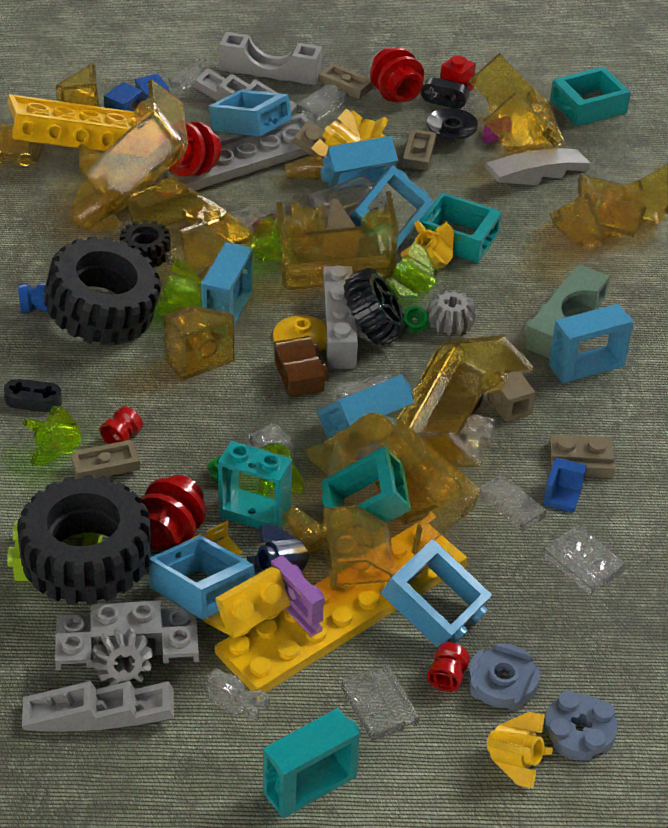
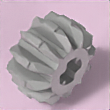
[427,290,477,336]
[92,627,153,686]

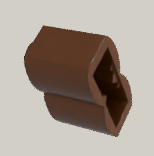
[274,336,329,397]

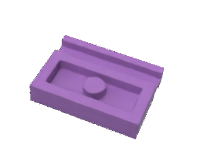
[271,555,325,637]

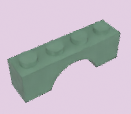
[523,264,610,358]

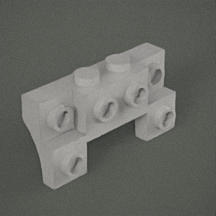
[55,601,199,670]

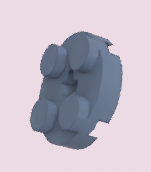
[468,644,540,711]
[544,691,617,761]

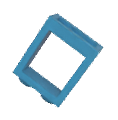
[208,90,292,136]
[320,136,398,191]
[349,165,434,256]
[201,242,253,335]
[548,304,633,384]
[316,374,414,439]
[149,535,254,620]
[380,539,492,647]

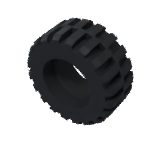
[44,236,161,346]
[17,475,151,605]

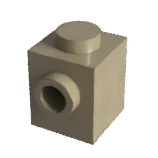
[487,369,536,422]

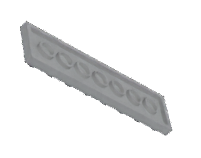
[116,113,309,208]

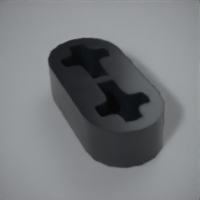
[420,77,470,109]
[4,379,62,412]

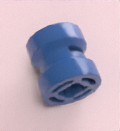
[18,282,47,313]

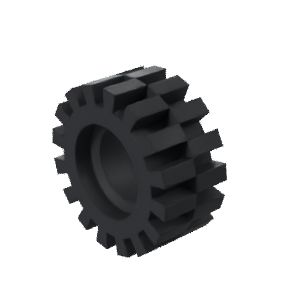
[120,220,171,267]

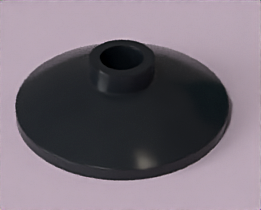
[427,108,478,140]

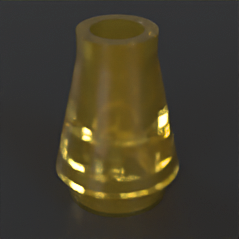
[285,154,323,180]
[283,505,329,554]

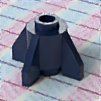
[246,524,309,572]

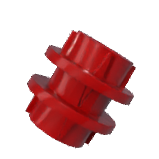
[370,47,425,103]
[159,122,221,177]
[141,475,206,551]

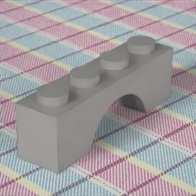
[219,32,322,85]
[322,265,358,369]

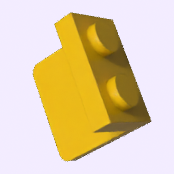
[202,566,291,638]

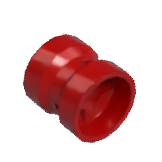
[99,406,143,444]
[427,642,470,692]

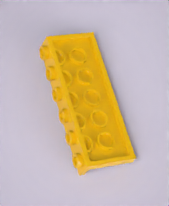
[7,94,169,158]

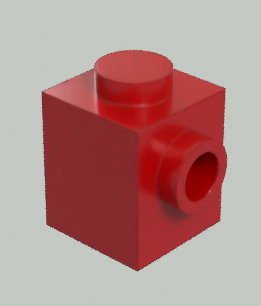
[440,55,476,99]

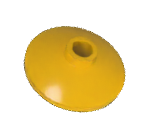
[273,315,326,352]

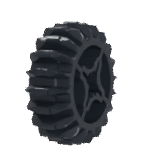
[344,267,406,346]

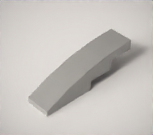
[193,68,297,114]
[485,148,591,186]
[22,681,174,732]

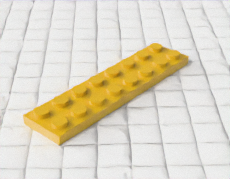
[215,519,467,697]

